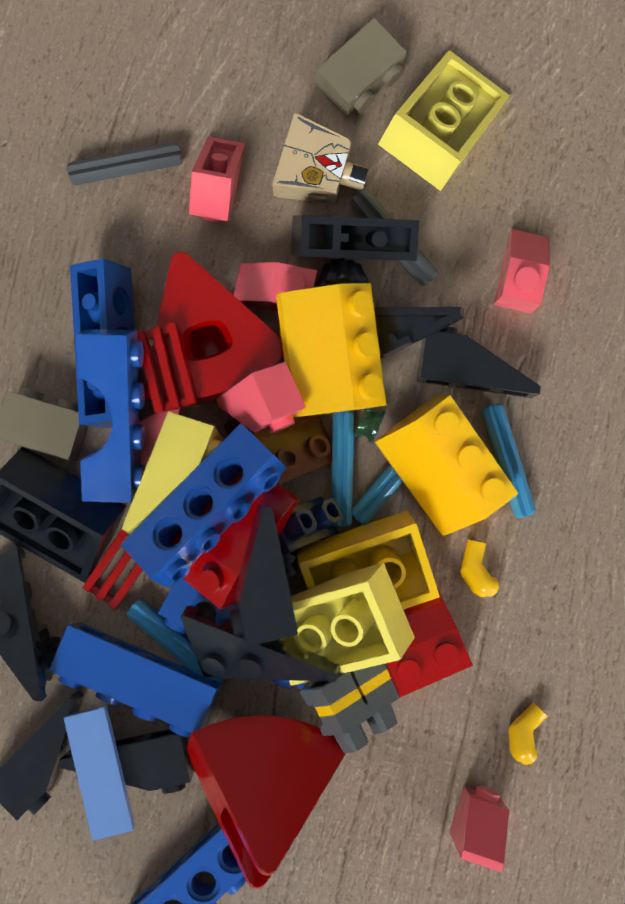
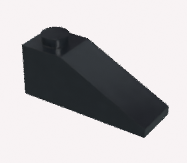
[291,215,419,261]
[416,326,541,398]
[229,503,298,647]
[0,690,84,820]
[59,729,194,794]

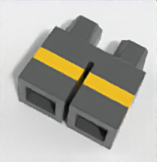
[300,664,399,753]

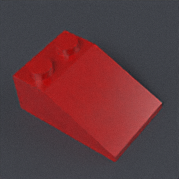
[172,472,299,609]
[385,585,473,698]

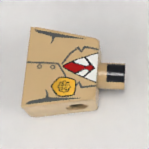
[272,113,369,204]

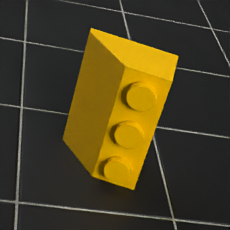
[276,283,386,417]
[374,394,519,536]
[296,510,440,610]

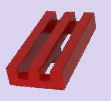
[137,322,198,414]
[82,529,143,610]

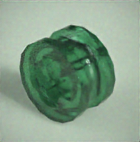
[354,408,386,443]

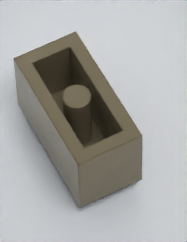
[316,17,407,118]
[0,387,88,462]

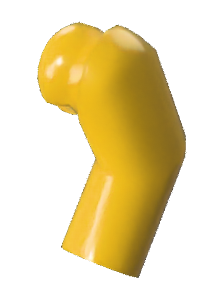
[460,539,499,597]
[508,702,548,765]

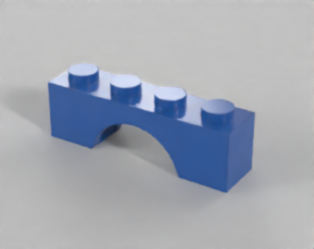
[75,329,146,503]

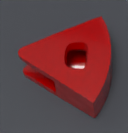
[144,252,285,406]
[186,716,346,889]

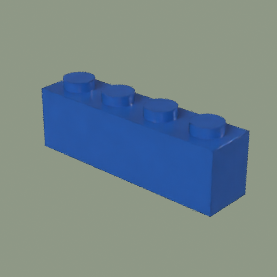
[49,622,224,737]

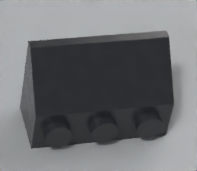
[0,446,126,583]

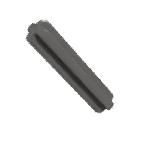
[67,142,183,185]
[351,188,438,286]

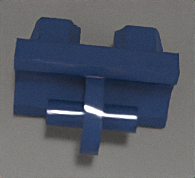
[279,496,343,556]

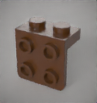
[224,415,332,485]

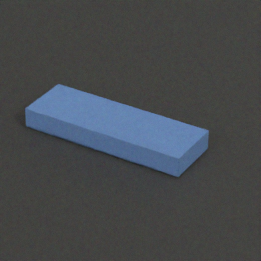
[64,705,136,841]

